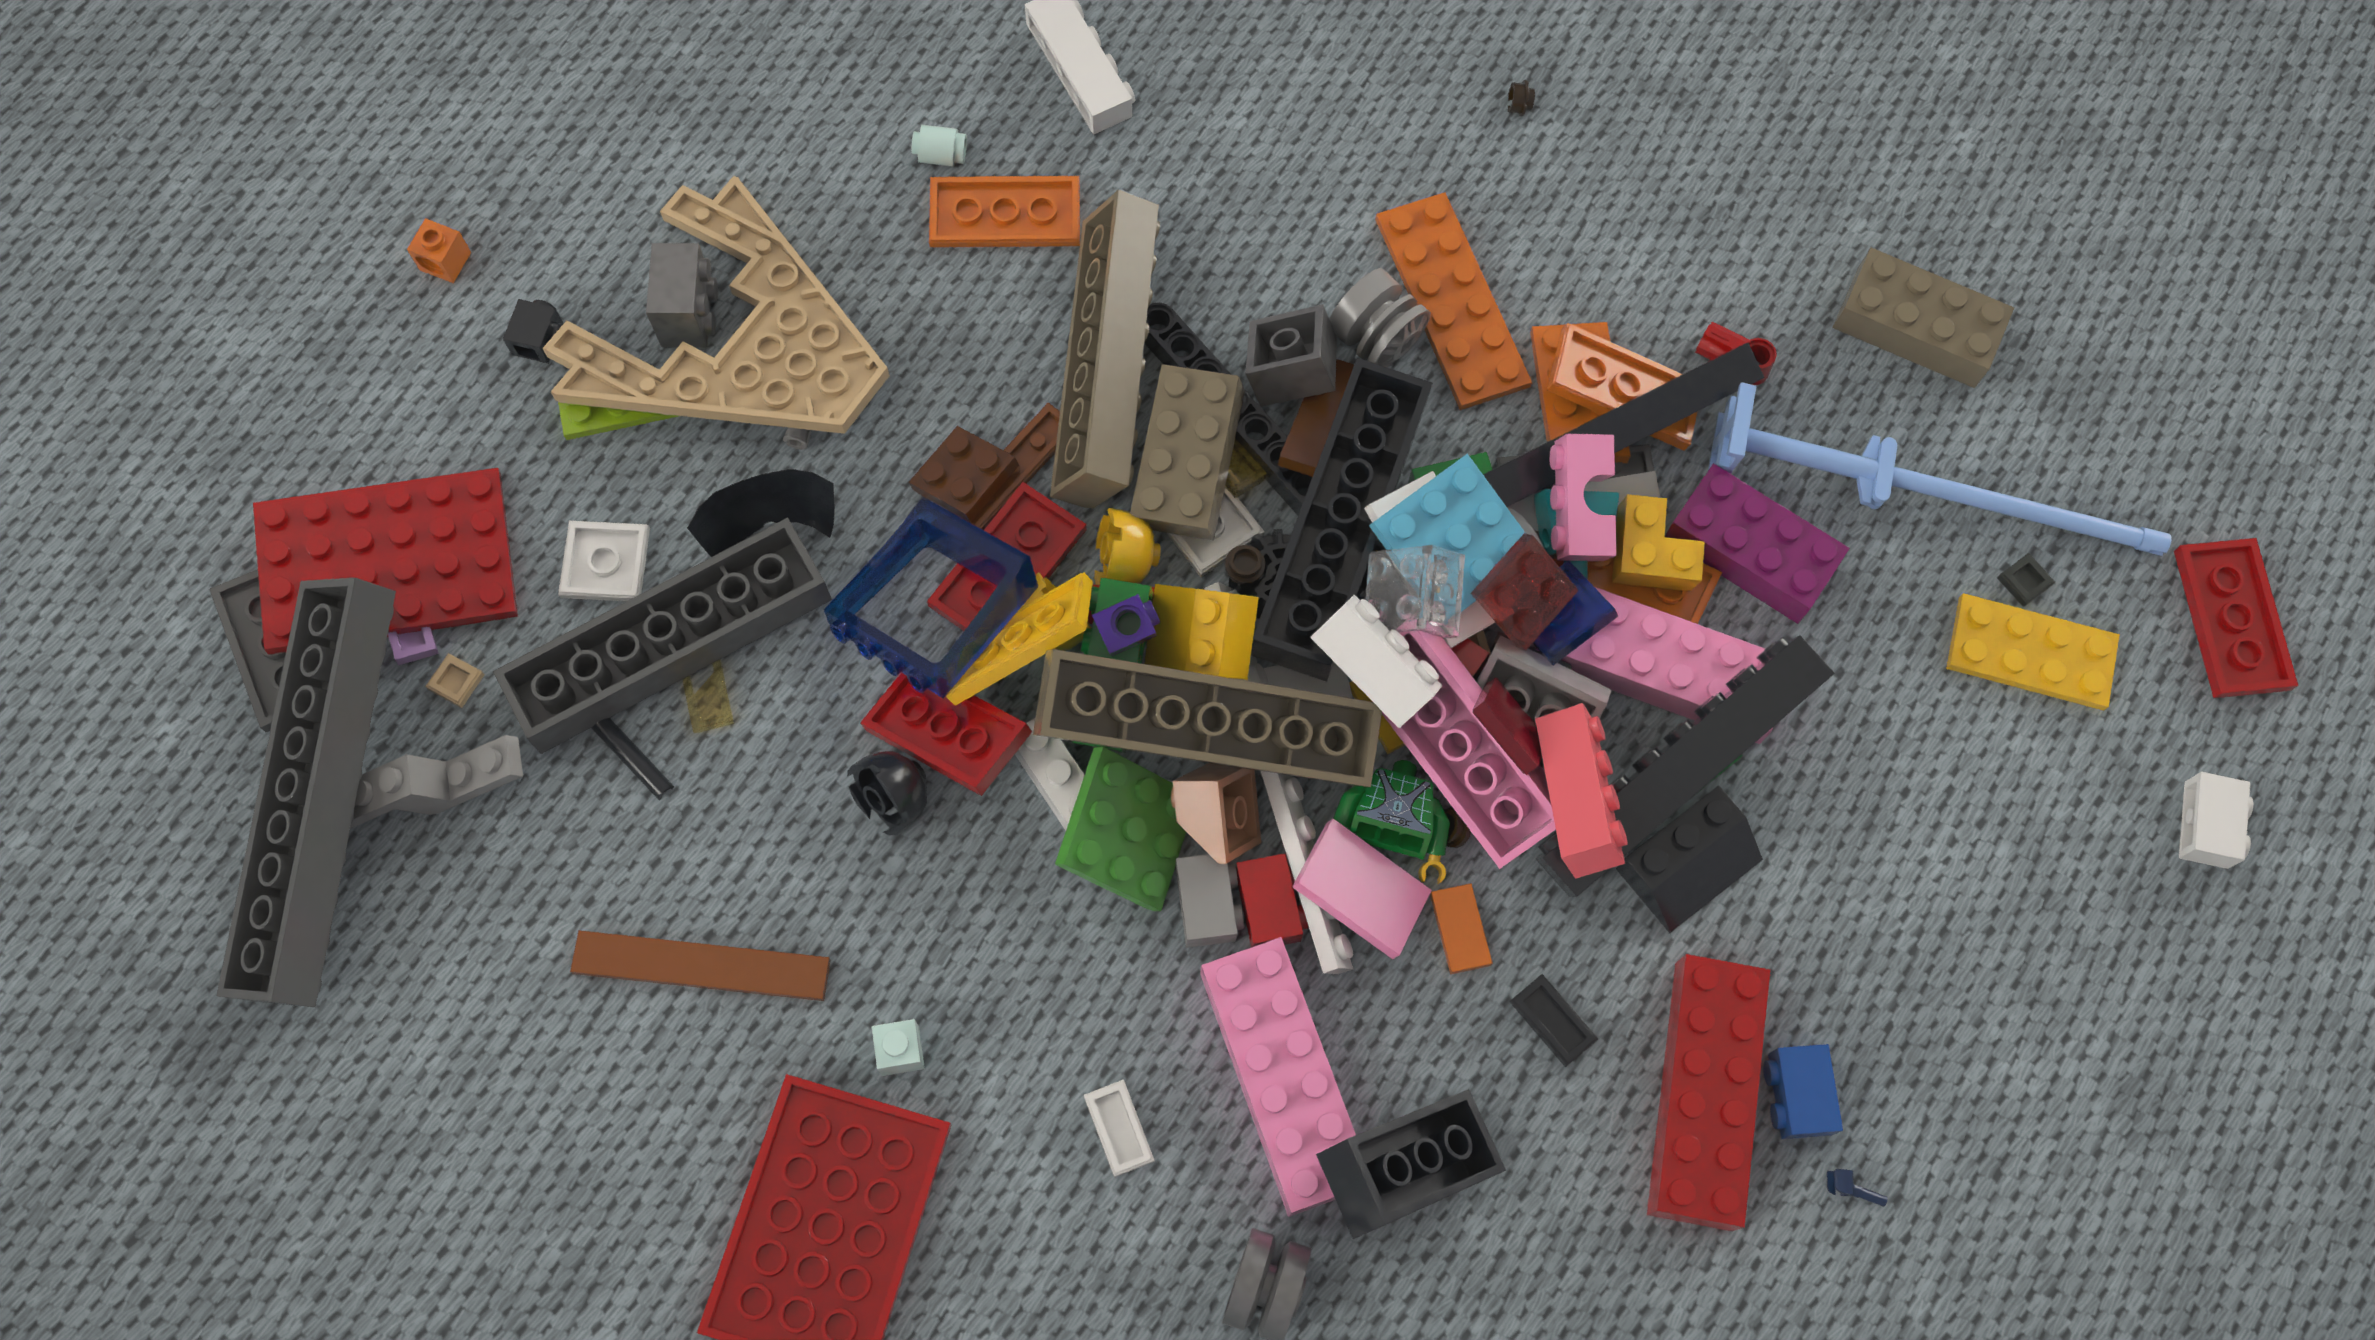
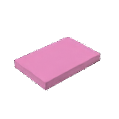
[1292,819,1432,959]

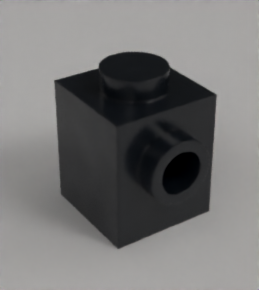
[503,299,564,364]

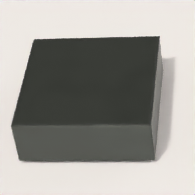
[1997,553,2056,607]

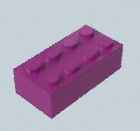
[1665,463,1850,624]

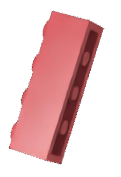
[1535,703,1628,879]

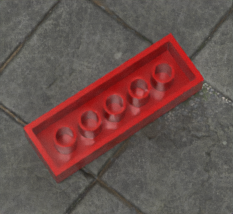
[1647,954,1771,1231]

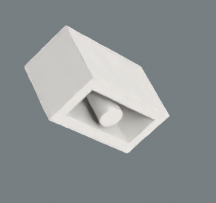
[2179,772,2253,869]

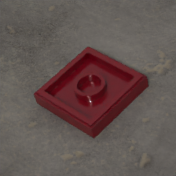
[1472,677,1542,775]

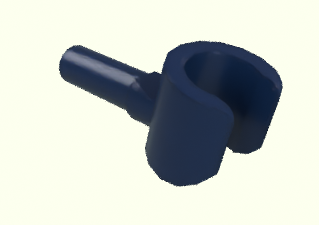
[1827,1169,1888,1207]

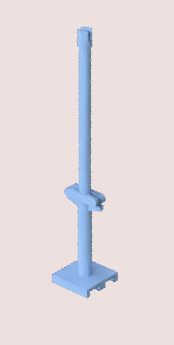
[1708,382,2171,556]

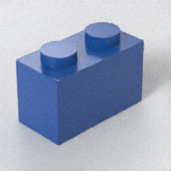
[1763,1044,1843,1139]

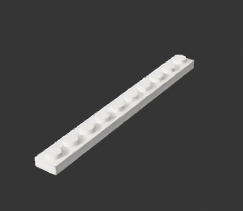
[1204,582,1353,974]

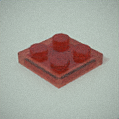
[1470,533,1579,651]

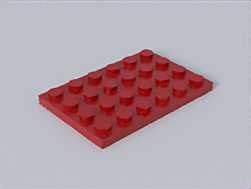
[253,468,518,655]
[697,1074,952,1340]

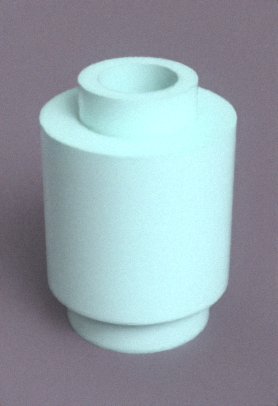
[911,124,967,167]

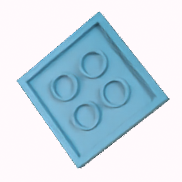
[1369,453,1540,625]

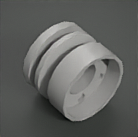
[1330,268,1431,368]

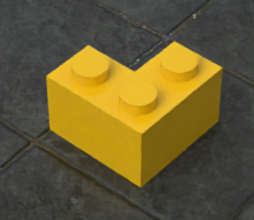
[1612,494,1705,591]

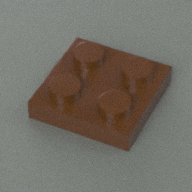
[909,426,1019,523]

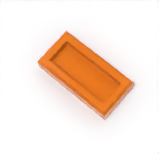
[1430,883,1493,975]

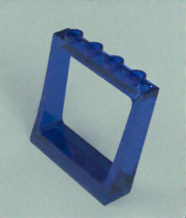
[824,498,1038,698]

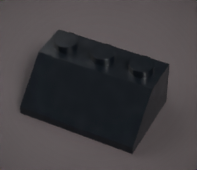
[1616,785,1763,933]

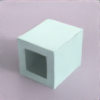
[872,1019,925,1076]

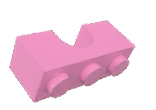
[1549,434,1616,561]

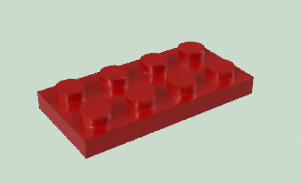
[927,482,1087,637]
[2174,538,2299,698]
[860,661,1032,796]

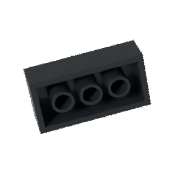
[1316,1089,1506,1239]

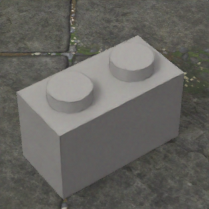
[1175,854,1244,948]

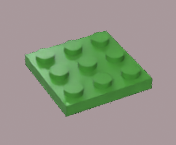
[1055,747,1186,911]

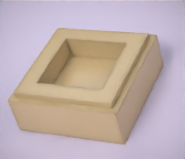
[425,653,485,708]

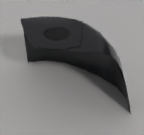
[687,469,835,557]

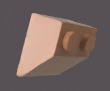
[1171,763,1261,864]

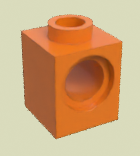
[407,218,471,283]

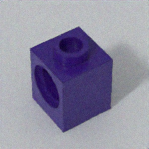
[1092,594,1161,657]

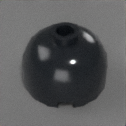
[847,751,927,835]

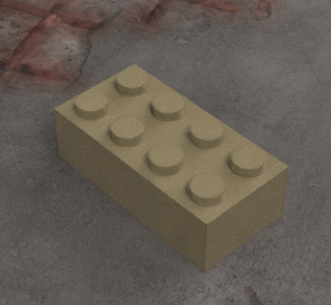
[1832,247,2015,388]
[1130,364,1245,541]

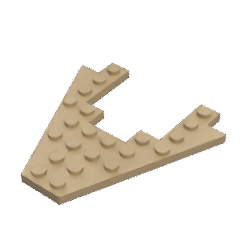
[543,176,889,434]

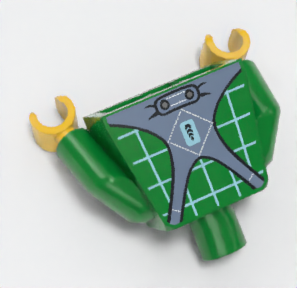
[1333,760,1450,884]

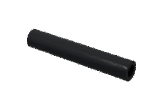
[592,718,674,800]

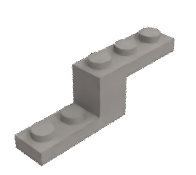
[350,735,523,829]

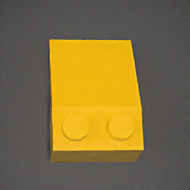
[1144,584,1259,680]

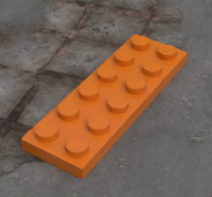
[1375,192,1532,410]

